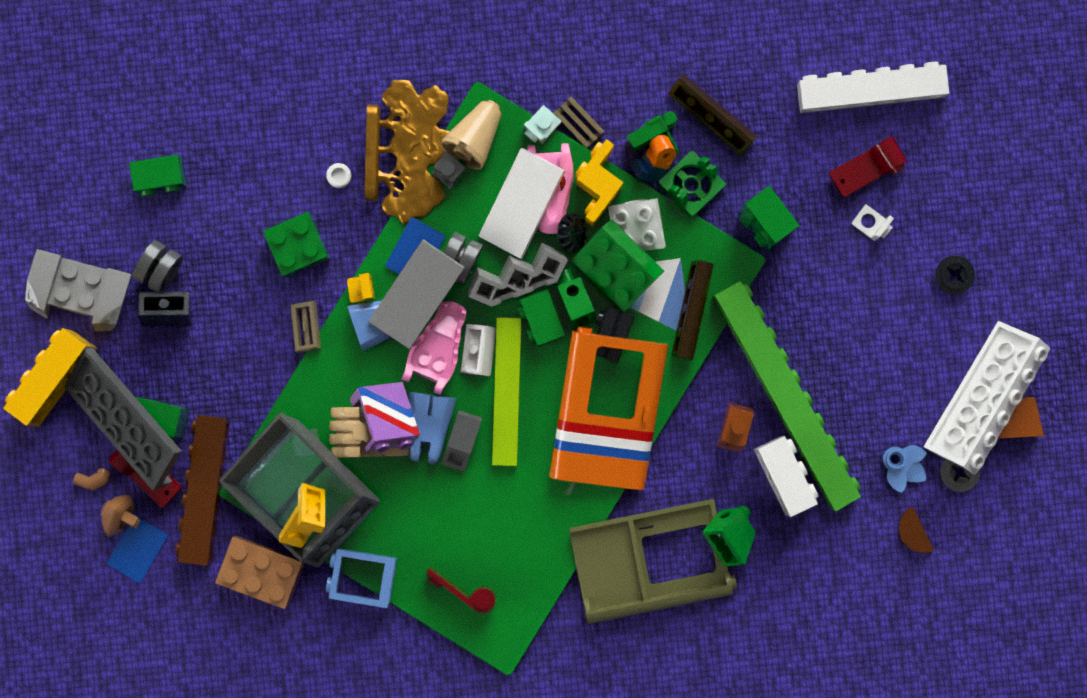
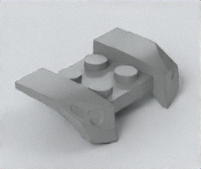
[25,249,131,331]

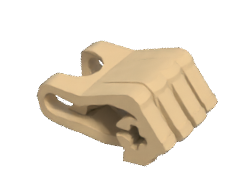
[329,407,409,457]

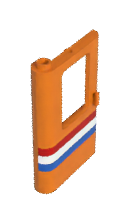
[549,326,668,490]

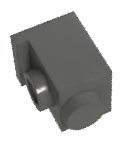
[432,152,466,190]

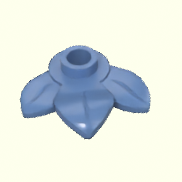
[883,445,926,493]

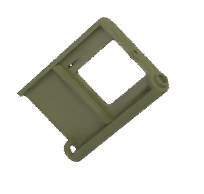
[569,499,737,624]

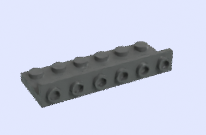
[64,347,182,491]

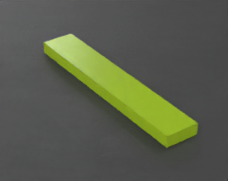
[492,318,521,466]

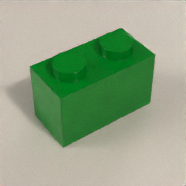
[129,154,186,197]
[518,289,565,347]

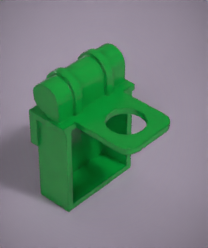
[626,112,680,156]

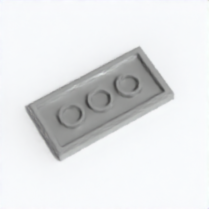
[368,239,464,349]

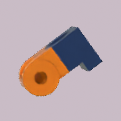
[630,135,676,183]

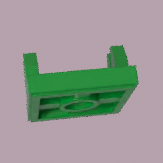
[657,150,726,218]

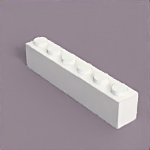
[797,62,949,113]

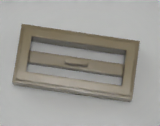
[553,96,604,148]
[290,301,321,354]

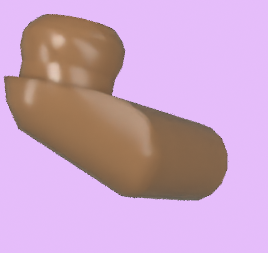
[73,468,110,491]

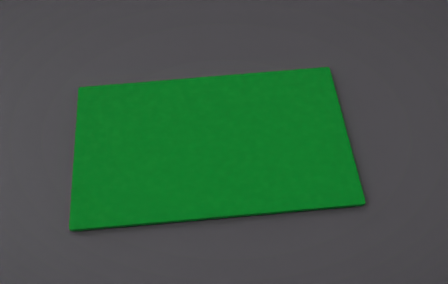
[220,82,765,675]

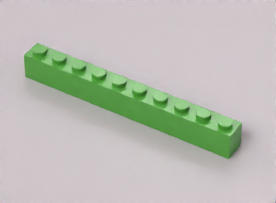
[712,281,861,511]

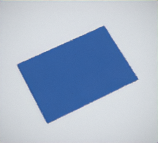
[385,217,446,274]
[107,515,168,583]

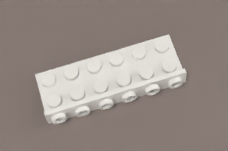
[924,321,1050,475]

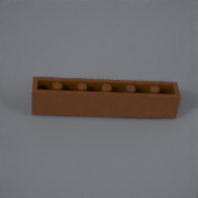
[175,415,230,566]

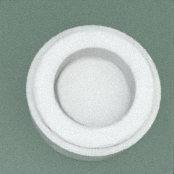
[326,163,352,188]

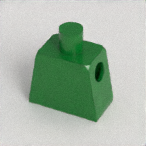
[557,269,596,330]
[702,506,756,567]

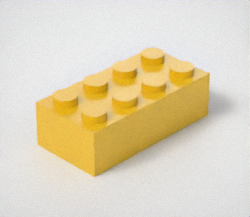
[3,328,97,427]

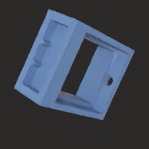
[326,548,397,608]

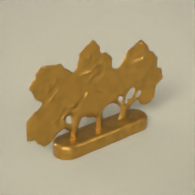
[365,80,450,225]

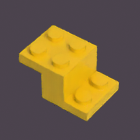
[575,139,624,227]

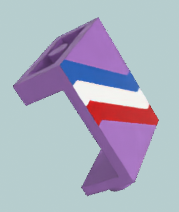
[350,382,420,453]

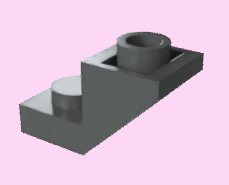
[441,410,482,472]

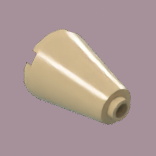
[441,100,502,170]

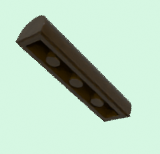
[668,74,758,156]
[671,260,714,360]

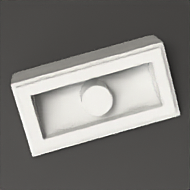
[461,324,496,376]

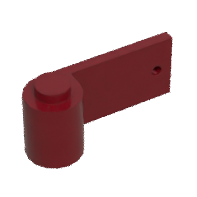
[828,136,907,198]
[108,449,183,509]
[426,567,496,613]

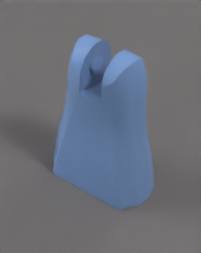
[347,300,391,351]
[409,392,456,464]

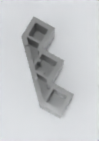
[466,243,568,307]

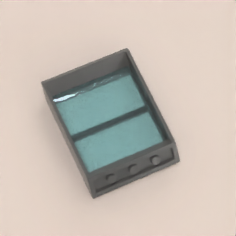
[219,413,380,568]

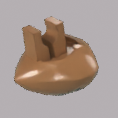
[101,494,141,536]

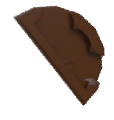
[898,506,934,553]

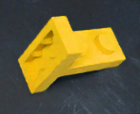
[279,483,325,548]

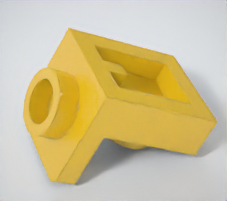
[347,273,375,303]

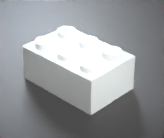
[753,436,819,517]

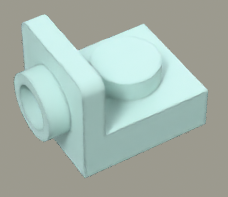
[524,105,562,144]

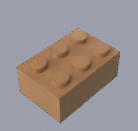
[215,535,305,609]

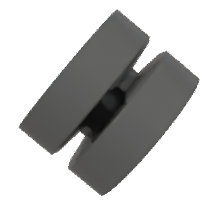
[444,232,483,285]
[132,240,183,292]

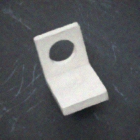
[851,204,894,241]

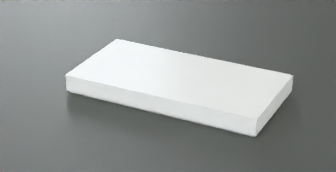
[479,148,566,259]

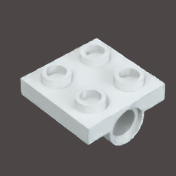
[608,198,666,251]

